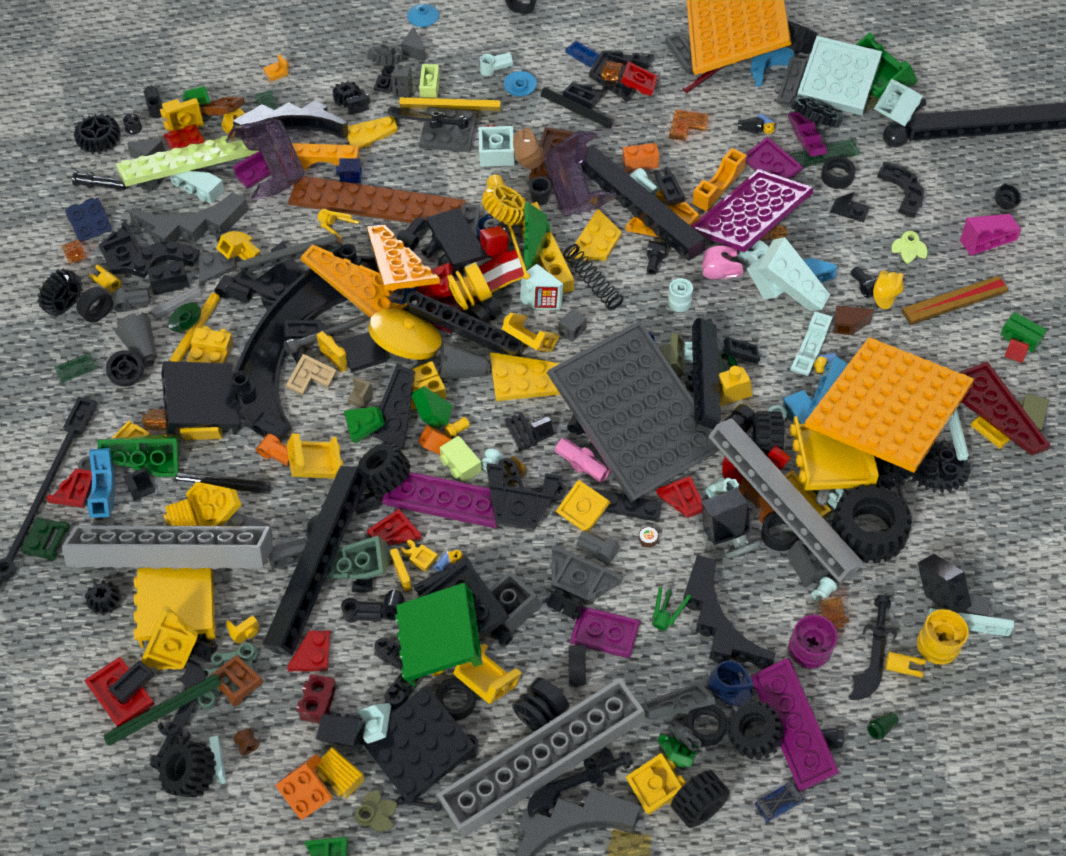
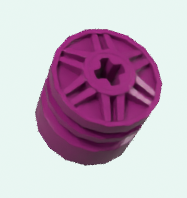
[788,615,838,669]

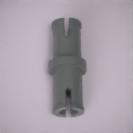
[668,719,701,751]

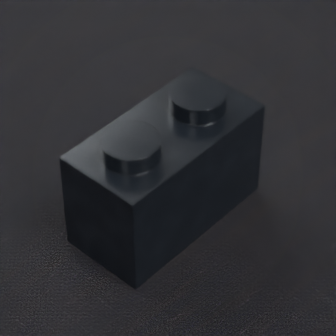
[147,261,190,295]

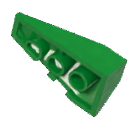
[524,203,550,271]
[97,434,180,477]

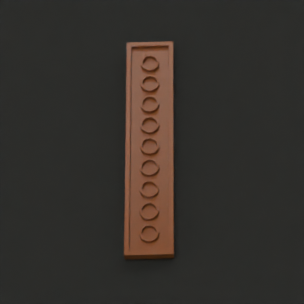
[288,175,466,223]

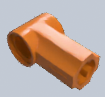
[256,434,290,466]

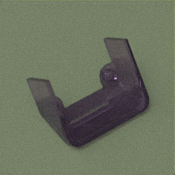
[226,119,304,200]
[544,130,618,215]

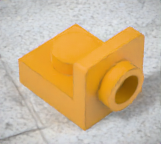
[263,54,289,82]

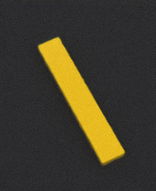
[399,97,501,111]

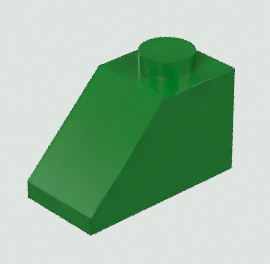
[181,85,211,105]
[412,386,453,429]

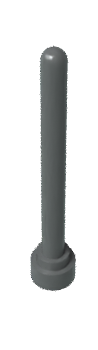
[284,316,366,355]

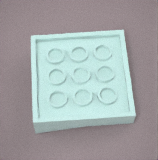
[797,36,882,116]

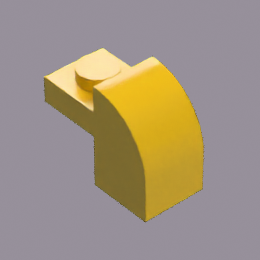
[216,231,261,260]

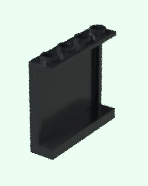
[161,361,241,435]

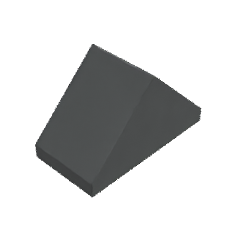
[401,28,426,61]
[127,138,165,159]

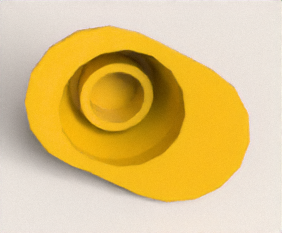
[873,271,904,309]

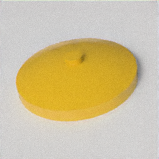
[368,309,442,360]

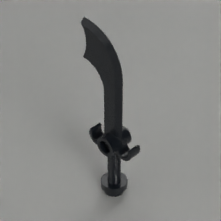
[387,106,469,130]
[848,595,897,700]
[149,659,205,770]
[527,751,633,817]

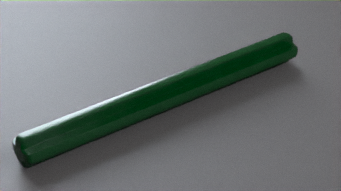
[103,674,221,746]

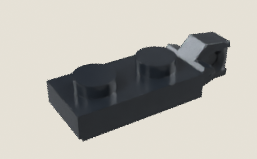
[283,320,335,340]

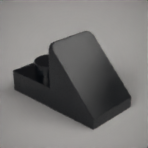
[830,192,870,223]

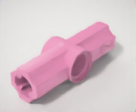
[555,438,611,483]

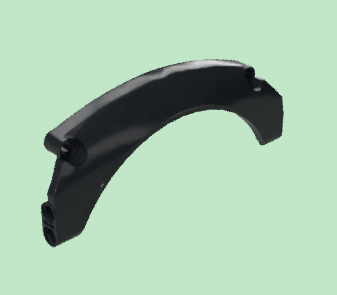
[231,244,379,443]

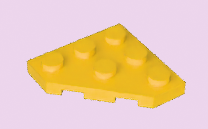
[186,482,242,526]

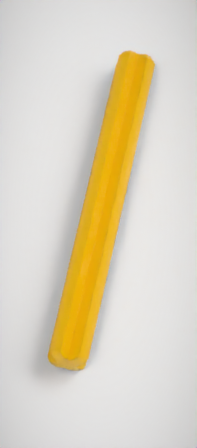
[169,293,220,362]

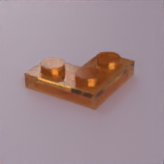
[669,109,709,141]

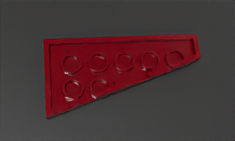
[958,361,1050,456]

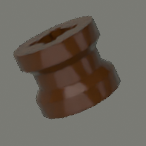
[233,728,260,755]

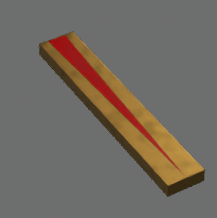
[902,276,1008,325]

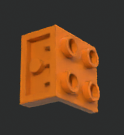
[275,754,333,820]

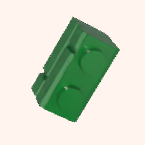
[1000,312,1047,353]

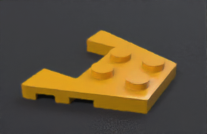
[625,190,699,238]

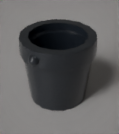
[529,177,552,205]

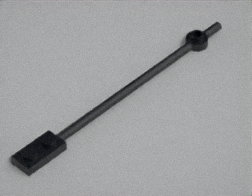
[0,397,97,587]

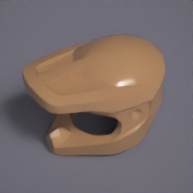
[513,128,546,170]

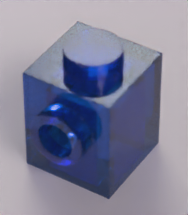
[336,158,362,183]

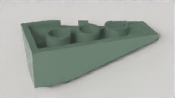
[326,536,390,579]

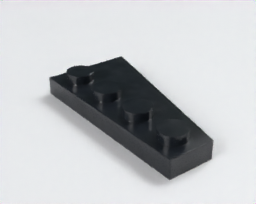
[369,365,416,449]

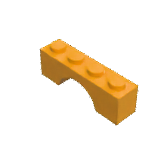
[288,143,360,172]
[692,148,747,212]

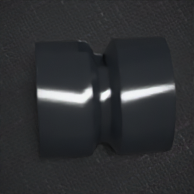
[467,297,502,324]
[724,404,755,433]

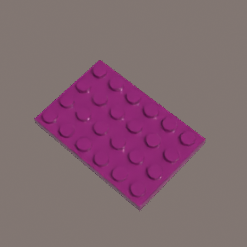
[691,169,813,253]

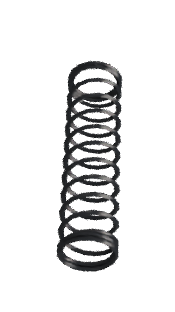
[563,244,624,310]

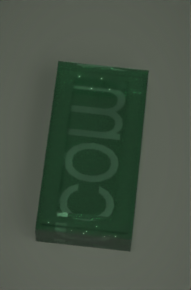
[54,353,97,383]

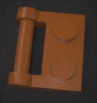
[209,655,263,707]

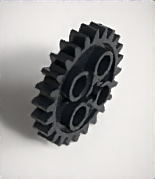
[789,96,843,128]
[909,441,971,493]

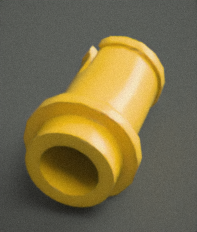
[444,417,470,438]

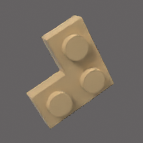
[286,354,337,396]

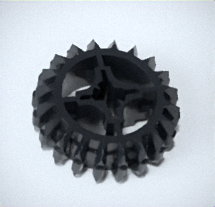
[74,113,121,154]
[37,268,83,317]
[874,456,911,491]

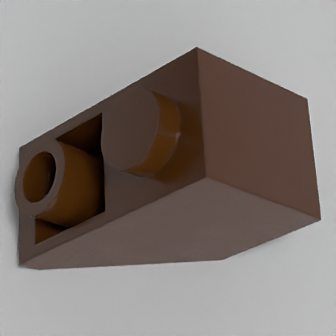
[833,306,873,335]

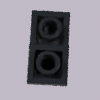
[374,65,400,94]

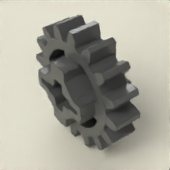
[367,44,403,66]

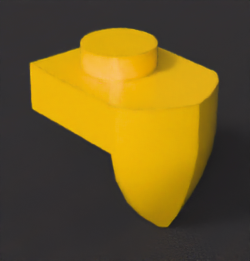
[226,615,260,643]

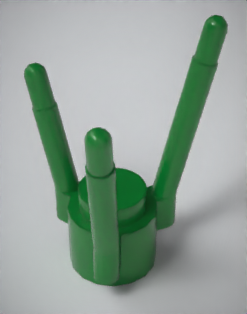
[652,587,691,631]

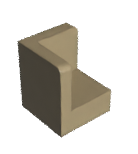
[347,377,373,408]

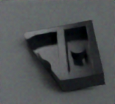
[563,83,608,109]

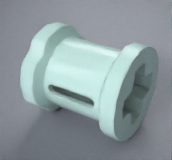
[811,577,837,604]

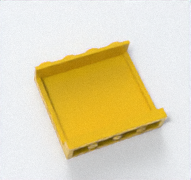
[789,416,879,490]
[134,567,216,648]

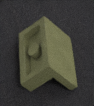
[662,333,685,375]

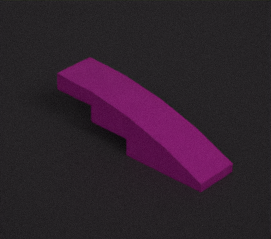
[787,112,827,157]

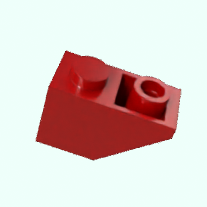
[480,226,509,258]

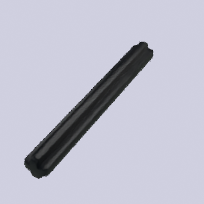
[540,87,613,128]
[175,472,271,493]

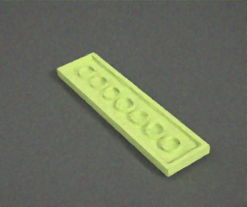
[116,135,259,186]

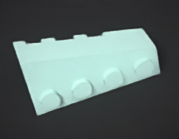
[756,237,830,311]

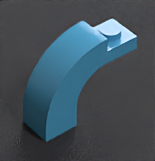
[751,47,794,86]
[87,448,115,518]

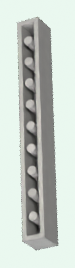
[709,418,863,583]

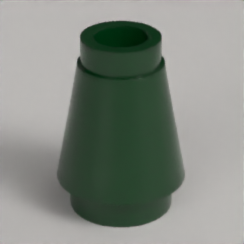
[867,712,899,740]

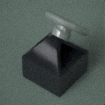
[701,488,762,558]

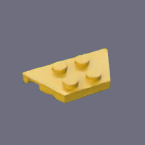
[568,209,622,261]
[140,605,198,670]

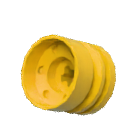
[447,262,492,311]
[916,609,969,665]

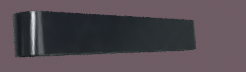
[406,291,522,357]
[692,317,721,430]

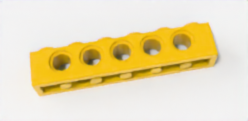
[518,202,574,294]

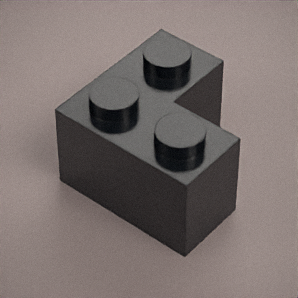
[316,711,365,750]

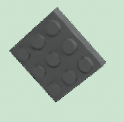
[419,107,477,152]

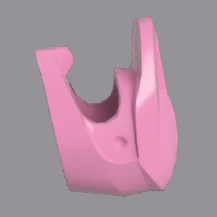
[702,246,744,280]

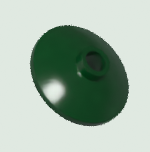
[168,303,201,333]

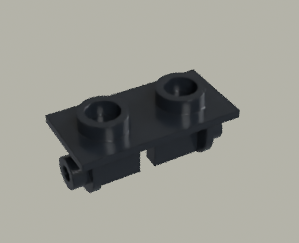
[545,588,588,620]
[191,634,218,662]

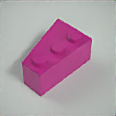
[960,214,1021,256]

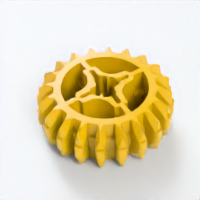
[481,183,527,225]

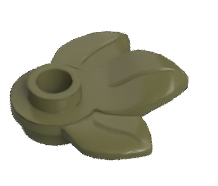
[355,790,397,832]

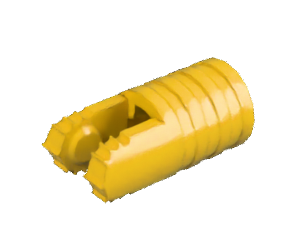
[89,264,122,293]
[885,651,926,678]

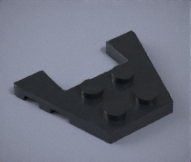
[589,51,654,102]
[233,241,302,301]
[486,463,563,531]

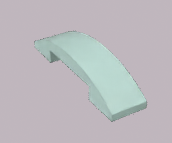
[791,311,833,376]

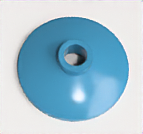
[407,4,439,27]
[504,71,537,96]

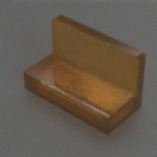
[142,410,182,431]

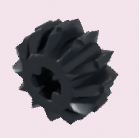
[332,80,361,108]
[85,579,121,616]

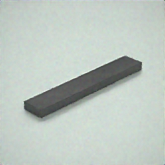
[237,234,343,273]

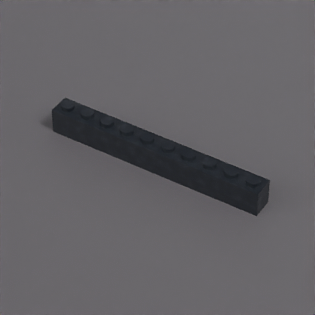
[905,102,1066,141]
[576,145,705,261]
[263,466,369,656]

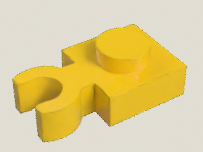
[401,540,438,572]

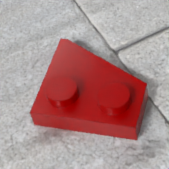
[655,476,703,518]
[287,630,330,672]

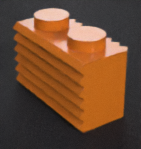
[622,143,659,172]

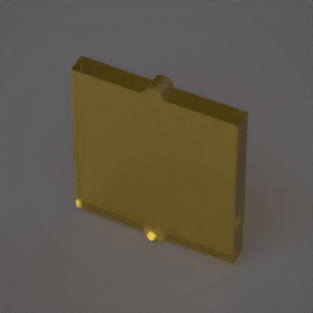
[607,830,651,856]

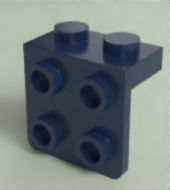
[65,198,112,242]

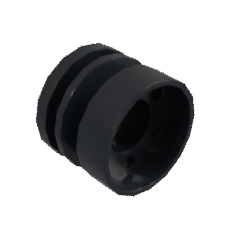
[512,677,569,732]

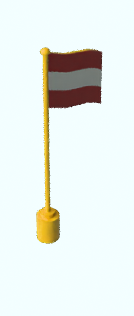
[478,175,530,293]

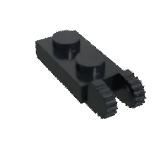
[654,167,685,206]

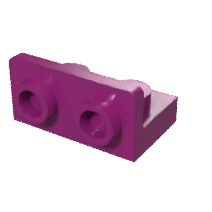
[233,150,275,189]

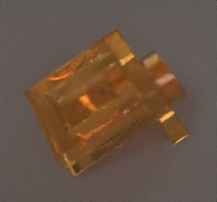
[602,61,623,82]
[61,239,86,264]
[819,595,850,629]

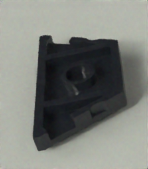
[99,221,141,274]

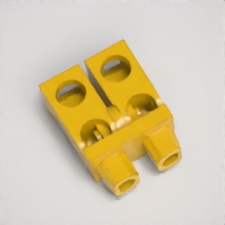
[410,361,447,410]

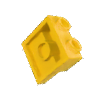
[160,98,204,131]
[186,326,234,363]
[626,753,687,815]

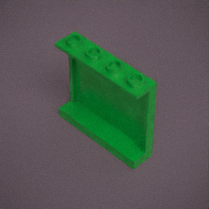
[395,583,483,687]

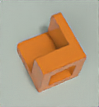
[418,425,452,455]

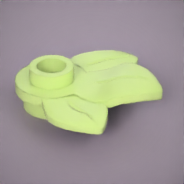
[891,231,927,264]

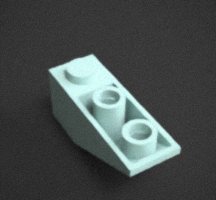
[170,171,225,204]

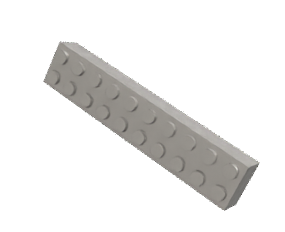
[62,526,273,570]
[436,678,645,838]

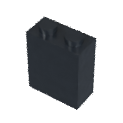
[917,554,972,613]

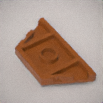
[199,97,245,116]

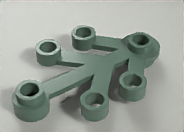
[198,643,258,710]

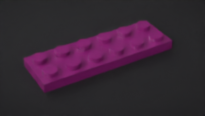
[382,472,498,529]
[751,658,840,792]

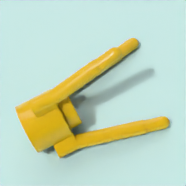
[318,209,360,239]

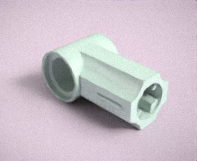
[480,52,513,76]
[629,168,660,197]
[705,477,739,498]

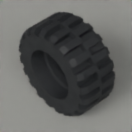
[831,485,912,564]

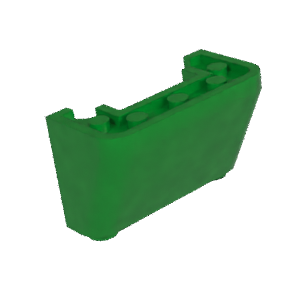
[855,32,918,99]

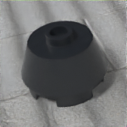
[106,350,144,387]

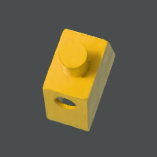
[719,366,752,406]

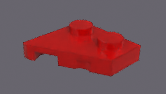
[46,469,92,508]
[367,509,422,546]

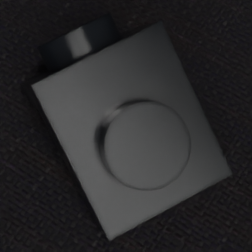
[346,88,370,115]

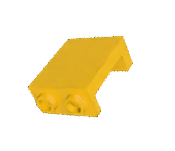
[501,312,560,352]
[287,433,343,479]
[453,643,522,705]

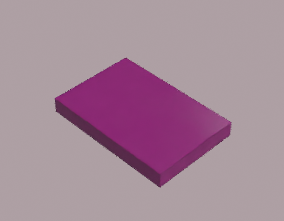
[745,136,803,180]
[570,607,640,659]

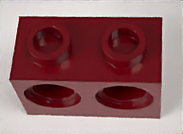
[297,674,337,724]

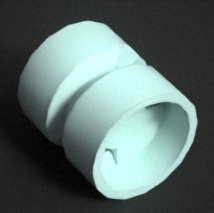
[668,278,693,312]

